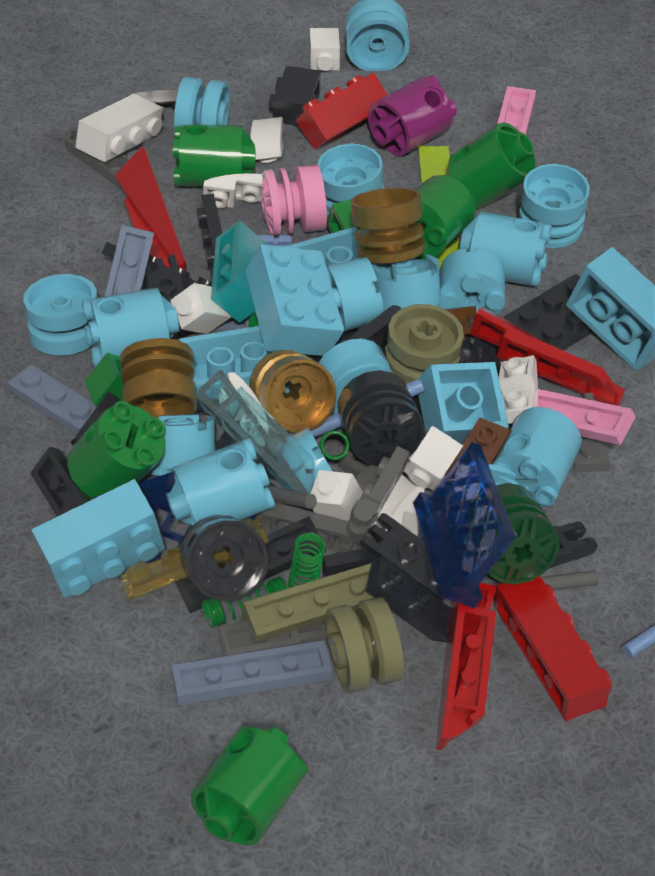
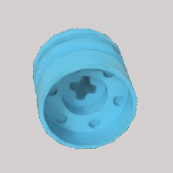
[317,143,384,218]
[519,164,590,248]
[319,338,394,429]

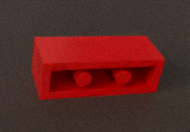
[295,73,388,150]

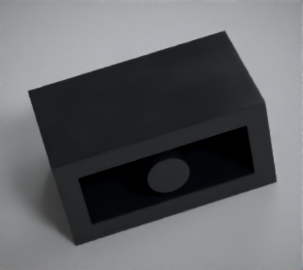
[268,66,321,126]

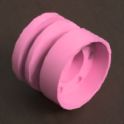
[260,164,327,237]

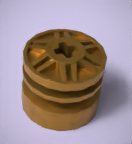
[350,187,425,263]
[120,338,197,418]
[249,350,336,433]

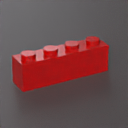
[494,576,612,721]

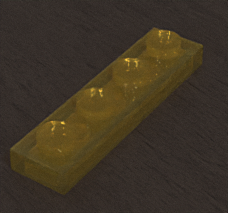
[120,518,269,600]

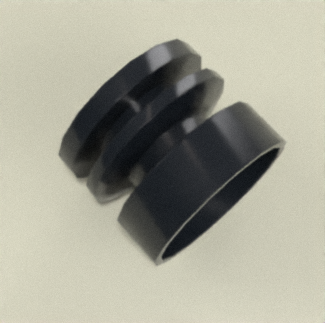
[338,370,424,466]
[180,514,269,602]

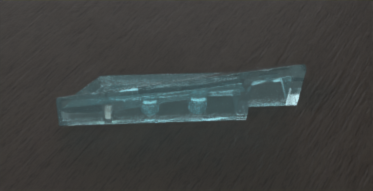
[195,370,315,511]

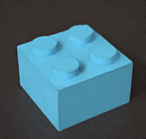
[418,362,509,444]

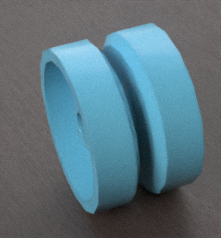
[345,0,410,71]
[174,76,230,135]
[23,274,98,356]

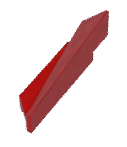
[115,147,186,270]
[470,307,626,406]
[435,578,497,750]

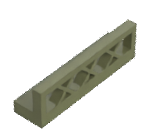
[240,563,374,642]

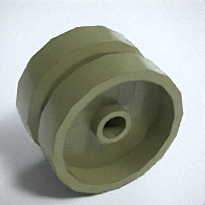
[384,304,464,384]
[325,597,404,693]

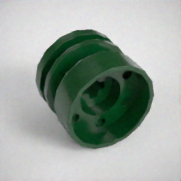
[464,483,559,585]

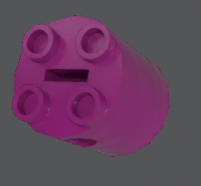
[368,75,457,157]

